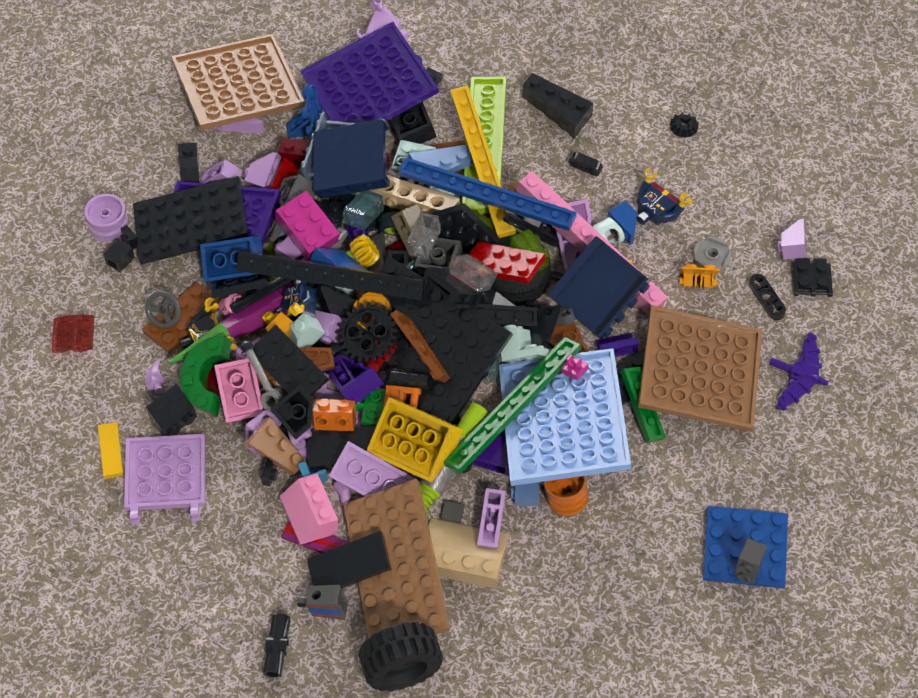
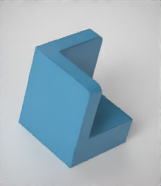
[298,461,328,483]

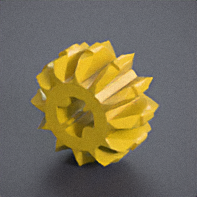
[350,234,380,268]

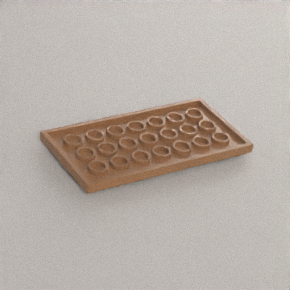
[343,479,450,638]

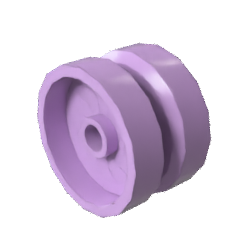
[85,194,129,241]

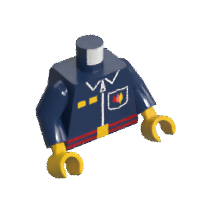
[636,168,693,225]
[262,280,316,324]

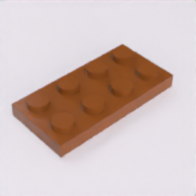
[142,282,220,353]

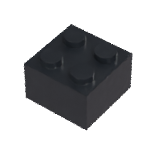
[391,102,437,144]

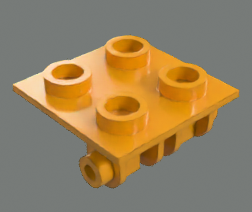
[679,264,720,288]

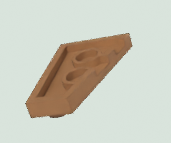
[244,417,306,475]

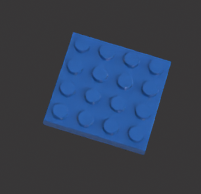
[703,506,788,589]

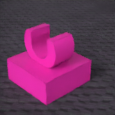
[561,354,589,380]

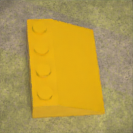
[366,397,464,482]

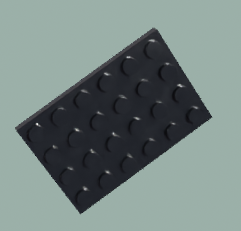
[133,176,249,265]

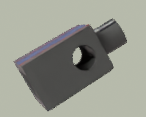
[297,585,348,620]

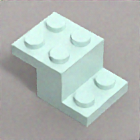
[501,325,551,363]

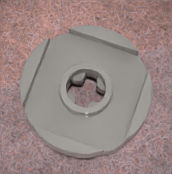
[693,237,731,272]

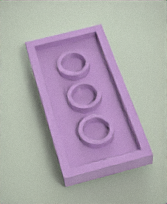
[328,441,415,497]

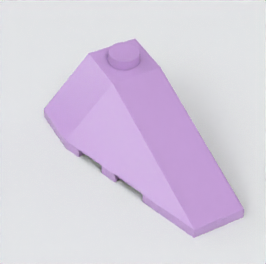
[556,199,592,271]

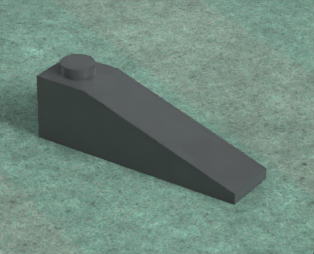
[264,175,316,243]

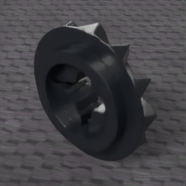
[670,113,699,138]

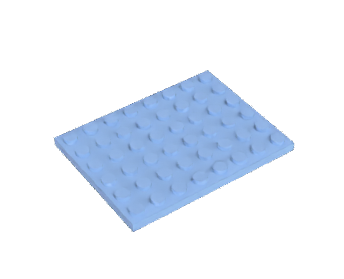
[499,348,631,486]

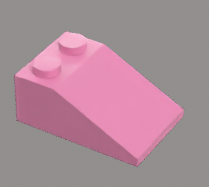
[214,358,264,423]

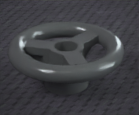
[145,291,181,328]

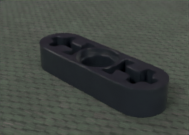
[749,274,786,321]

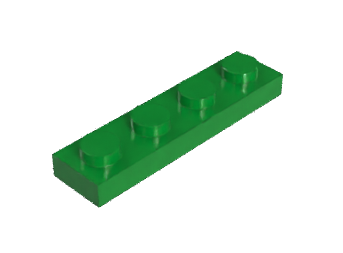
[620,367,666,443]

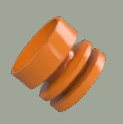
[544,476,589,516]

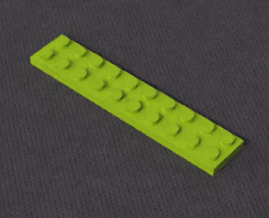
[462,76,507,213]

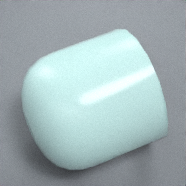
[592,217,625,244]

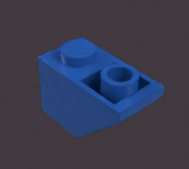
[608,201,637,245]

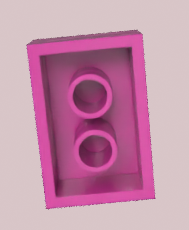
[275,191,340,261]

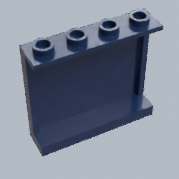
[313,119,390,199]
[547,236,651,339]

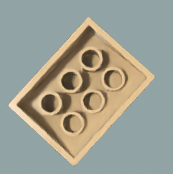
[429,518,510,589]

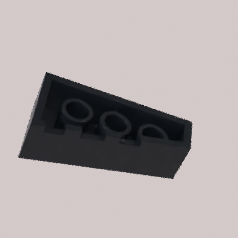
[522,73,593,139]

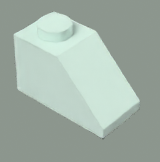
[289,313,325,348]

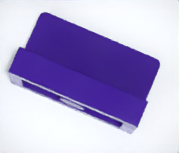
[595,333,639,357]

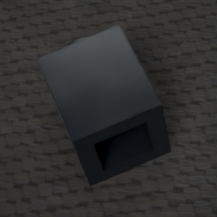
[104,240,135,273]

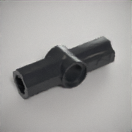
[263,613,291,678]

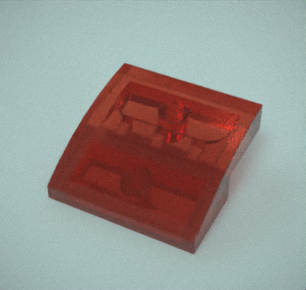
[51,315,95,353]

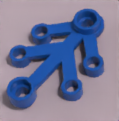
[301,84,322,137]

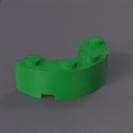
[180,336,232,417]

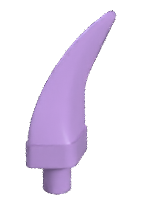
[145,358,165,394]

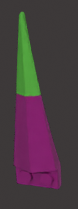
[169,283,292,364]

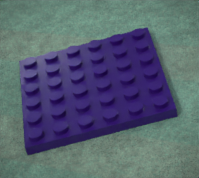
[300,21,440,123]

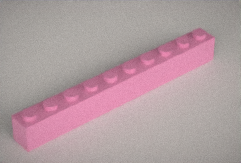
[516,171,668,315]

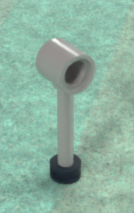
[239,340,287,411]

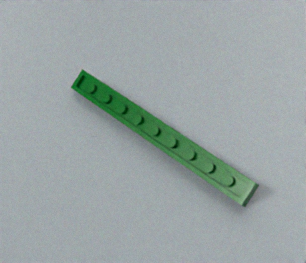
[444,337,581,474]

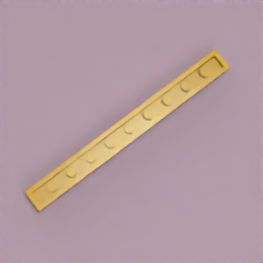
[450,85,516,238]

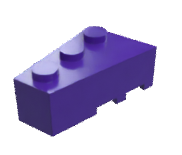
[327,354,384,404]

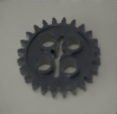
[337,302,400,365]

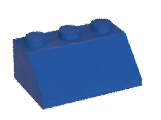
[200,236,263,282]

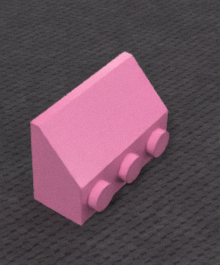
[280,473,338,545]

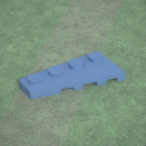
[408,145,474,172]

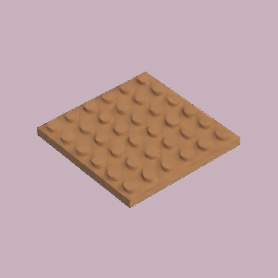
[171,34,305,130]
[638,305,762,432]

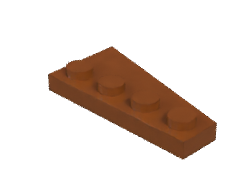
[390,310,450,383]

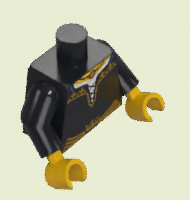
[179,298,237,350]

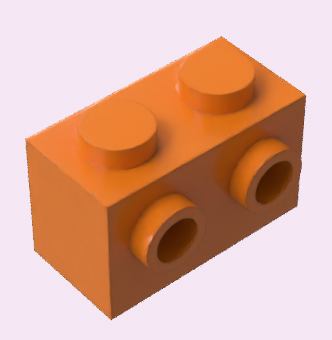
[313,399,357,431]

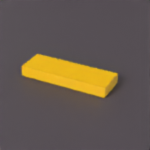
[98,422,124,479]

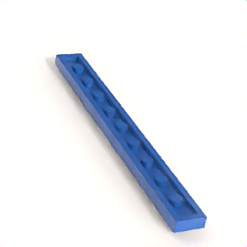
[398,157,577,231]

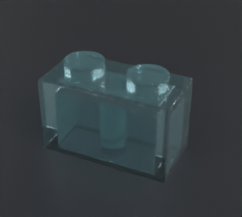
[343,191,384,230]

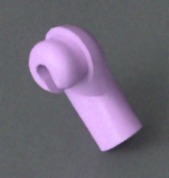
[334,481,351,506]

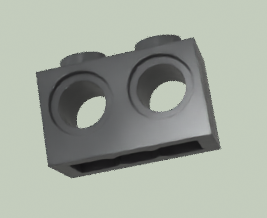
[735,538,767,584]

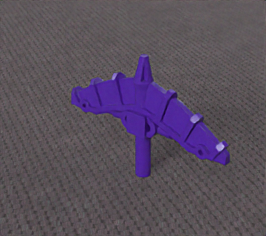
[769,332,829,411]

